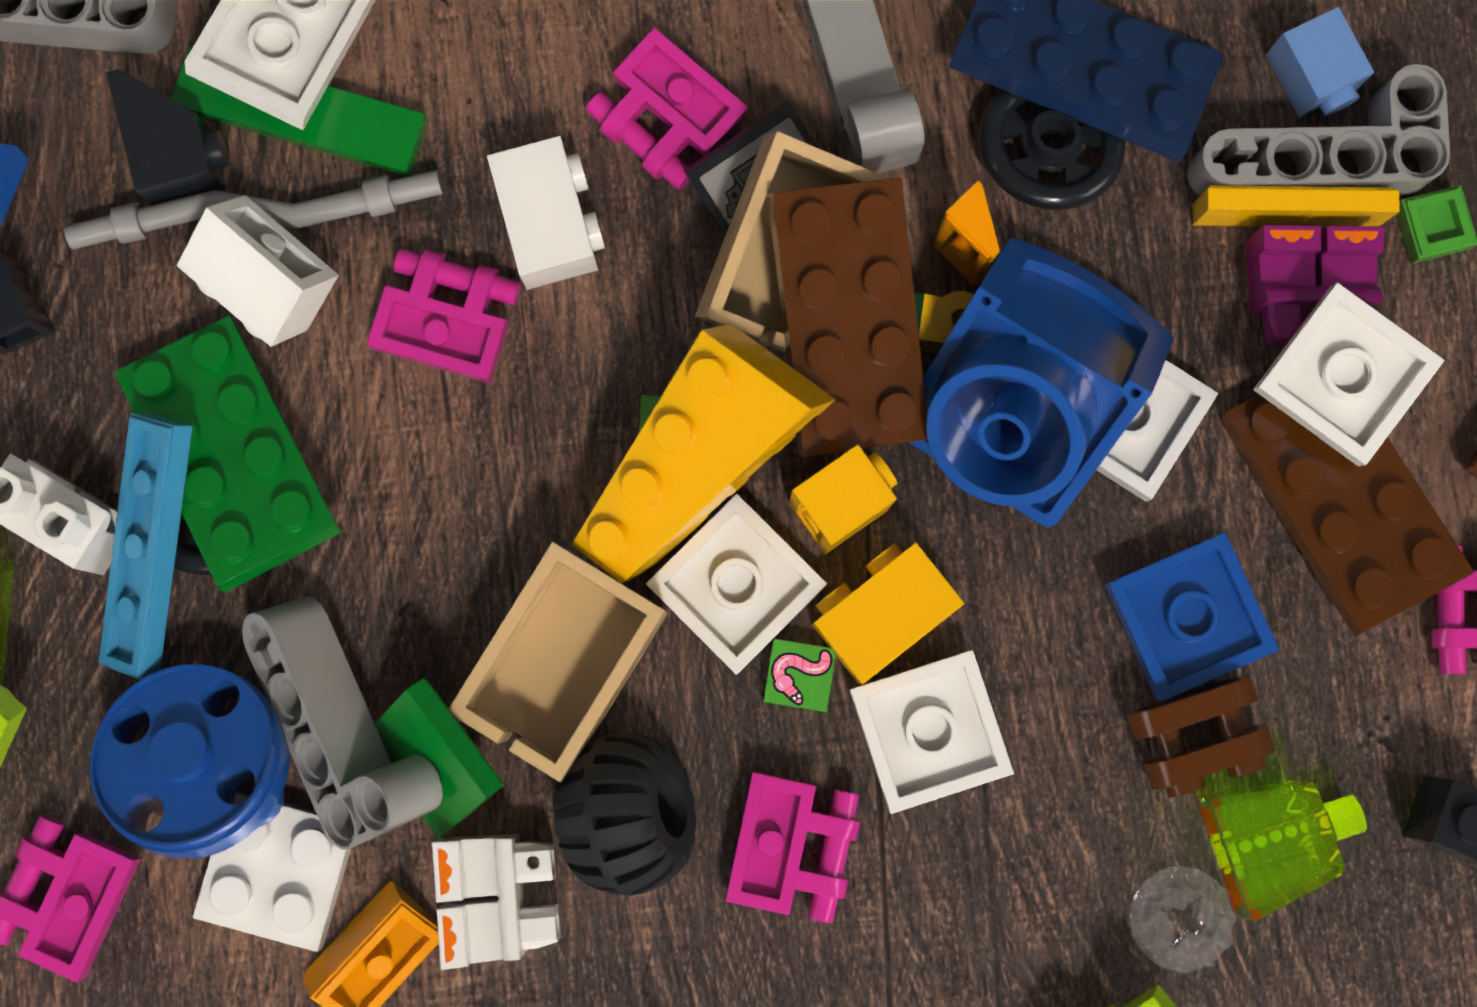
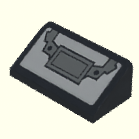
[683,102,818,234]

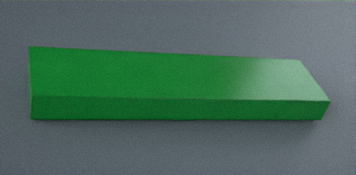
[171,46,428,177]

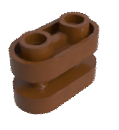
[1126,675,1276,798]

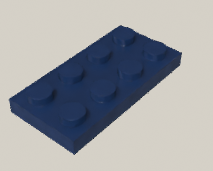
[949,0,1224,163]

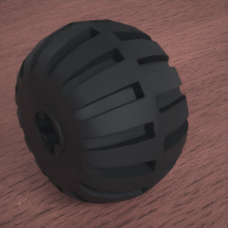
[553,732,696,896]

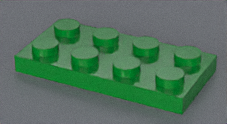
[114,315,342,593]

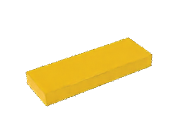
[1192,185,1400,227]

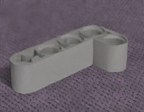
[0,0,178,54]
[799,0,925,174]
[1187,64,1450,198]
[242,596,443,850]

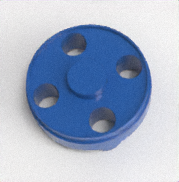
[89,664,290,859]

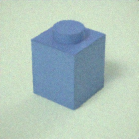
[1265,7,1374,119]

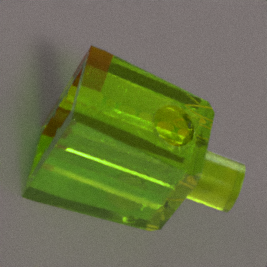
[1195,780,1367,921]

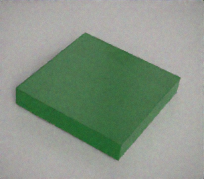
[375,678,504,839]

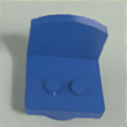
[908,238,1174,527]

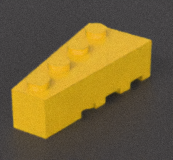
[571,324,836,584]

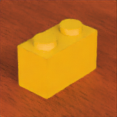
[789,445,897,555]
[812,543,965,685]

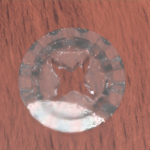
[1130,866,1237,974]

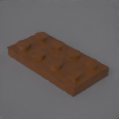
[767,177,928,457]
[1220,394,1475,637]

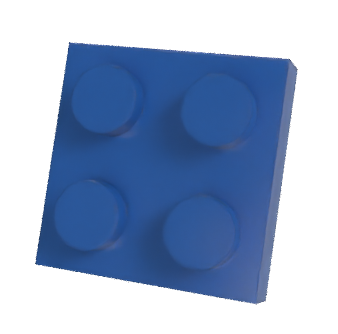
[1104,532,1279,702]

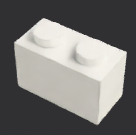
[487,136,605,290]
[176,195,339,347]

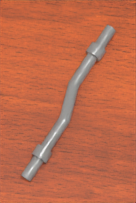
[64,170,444,249]

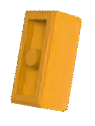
[932,180,1000,287]
[303,881,439,1007]

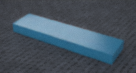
[98,413,193,680]

